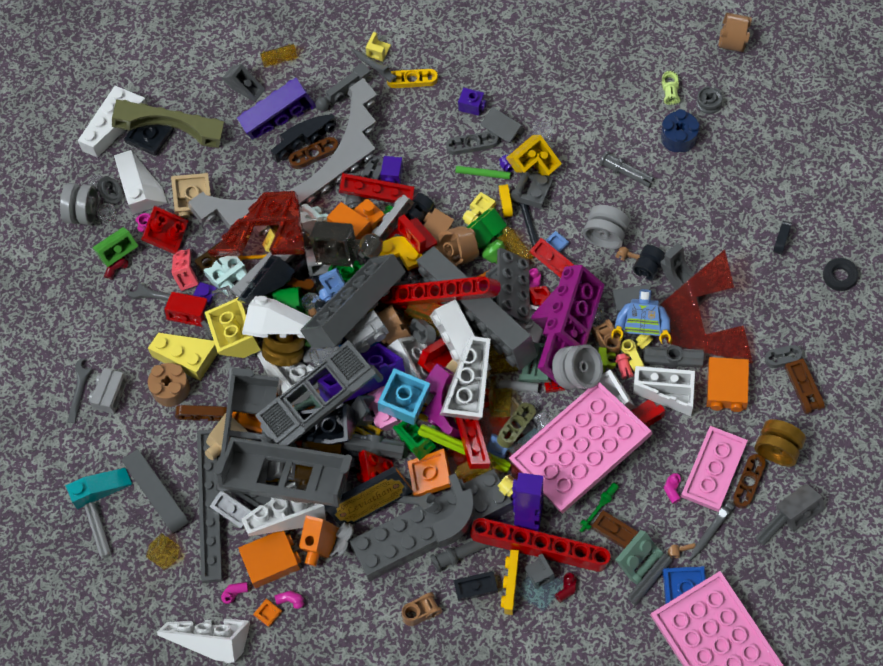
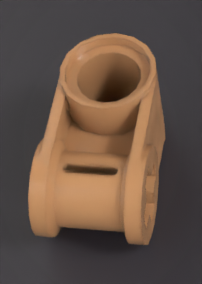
[591,319,621,356]
[402,592,442,626]

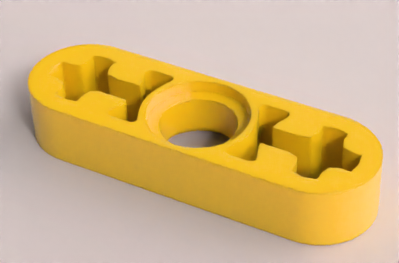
[387,69,438,88]

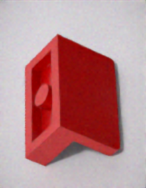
[398,215,437,254]
[164,292,207,327]
[417,338,452,373]
[631,400,665,427]

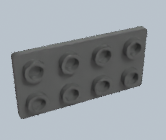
[486,247,530,325]

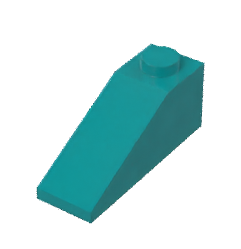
[65,468,132,510]

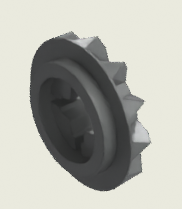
[96,176,122,205]

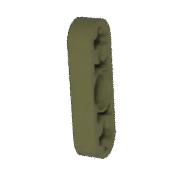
[497,403,536,448]

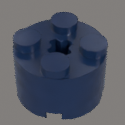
[661,109,699,152]

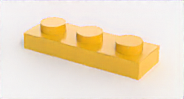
[501,550,519,615]

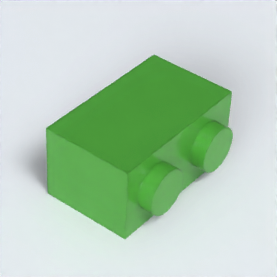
[92,227,138,267]

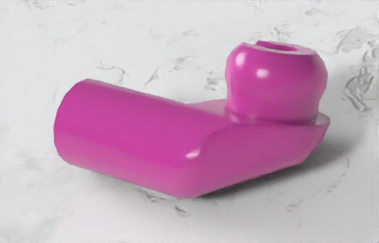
[529,268,541,287]
[221,582,249,604]
[274,591,304,609]

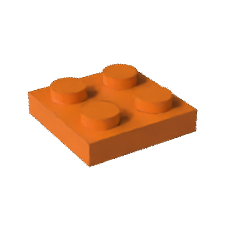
[407,449,451,497]

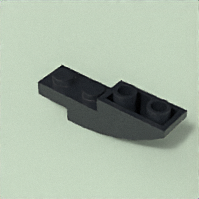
[270,114,336,163]

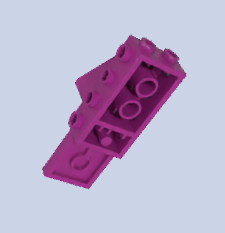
[531,265,605,385]

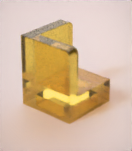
[146,533,180,570]

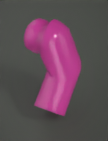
[664,473,681,504]

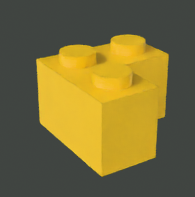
[506,135,562,175]

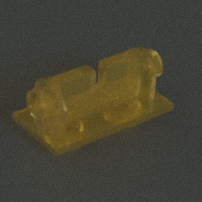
[260,43,298,68]
[497,227,533,260]
[454,452,497,483]

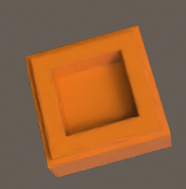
[253,599,282,627]

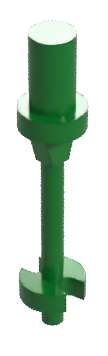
[579,483,619,533]

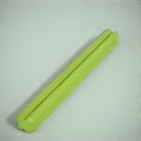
[418,424,511,473]

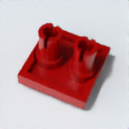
[141,206,189,254]
[357,450,394,483]

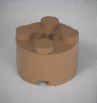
[719,13,752,52]
[435,226,479,267]
[377,304,412,347]
[148,363,190,407]

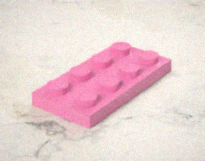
[681,426,748,512]

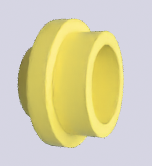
[635,334,653,349]

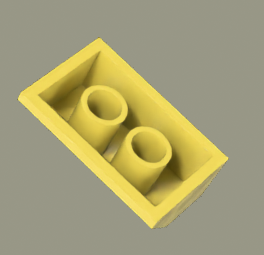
[205,297,261,358]

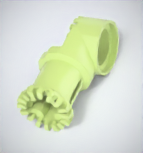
[661,71,680,105]

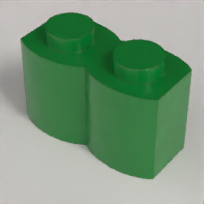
[466,208,507,249]

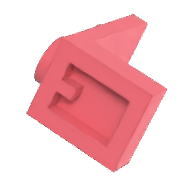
[172,249,199,291]

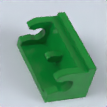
[392,421,436,460]

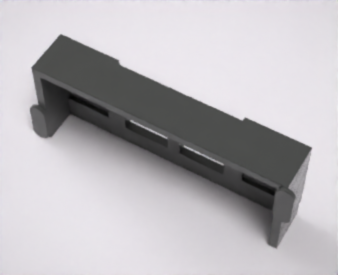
[255,340,383,446]
[216,368,279,495]
[214,437,352,507]

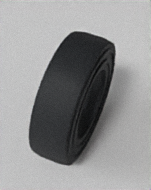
[823,258,858,291]

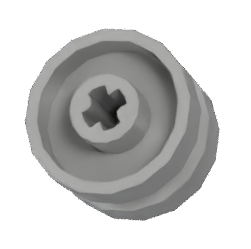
[60,183,98,225]
[583,205,630,250]
[552,345,603,390]

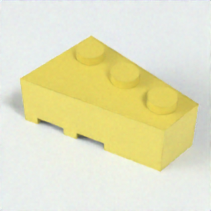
[148,333,218,381]

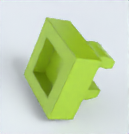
[598,347,616,372]

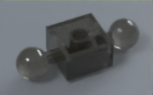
[287,221,383,267]

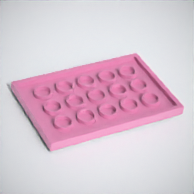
[509,382,652,514]
[650,571,783,666]

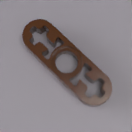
[289,137,338,169]
[175,405,227,421]
[733,454,765,509]

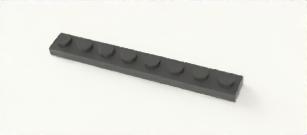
[197,429,223,583]

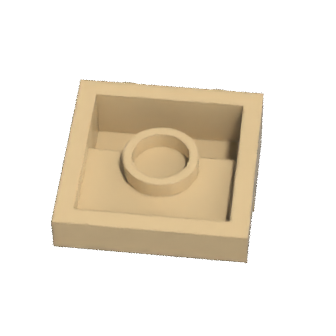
[171,173,211,218]

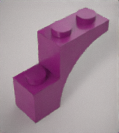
[423,364,460,438]

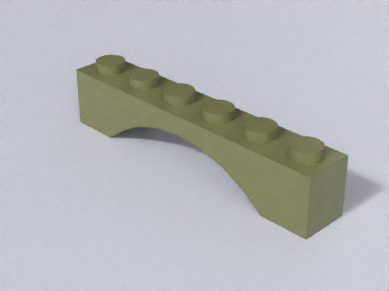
[112,99,224,148]

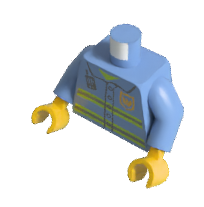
[611,289,672,345]

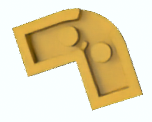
[374,236,422,271]

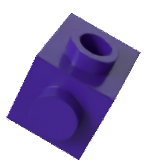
[458,87,487,116]
[380,156,403,184]

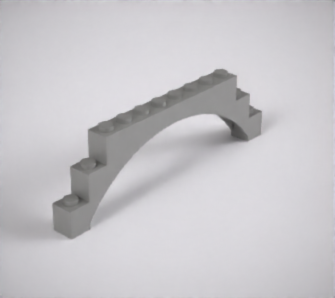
[188,78,377,237]

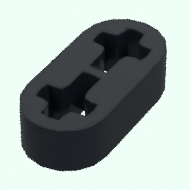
[773,221,792,255]

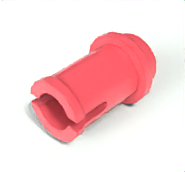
[615,353,634,379]

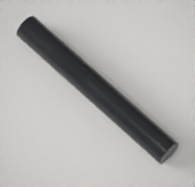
[519,203,538,247]

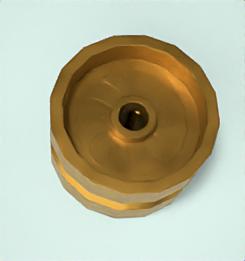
[262,334,306,367]
[754,419,806,467]

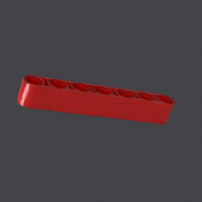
[381,276,501,306]
[471,518,610,572]

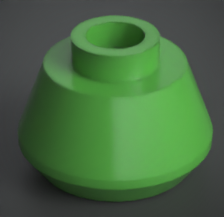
[482,240,505,264]

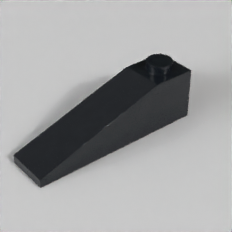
[297,403,356,445]

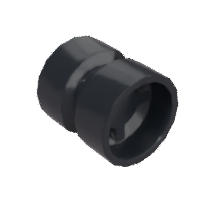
[405,193,436,224]
[632,245,665,281]

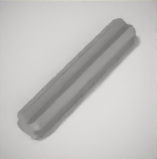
[85,502,111,558]

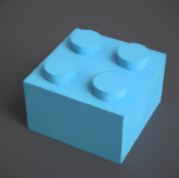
[378,368,430,425]

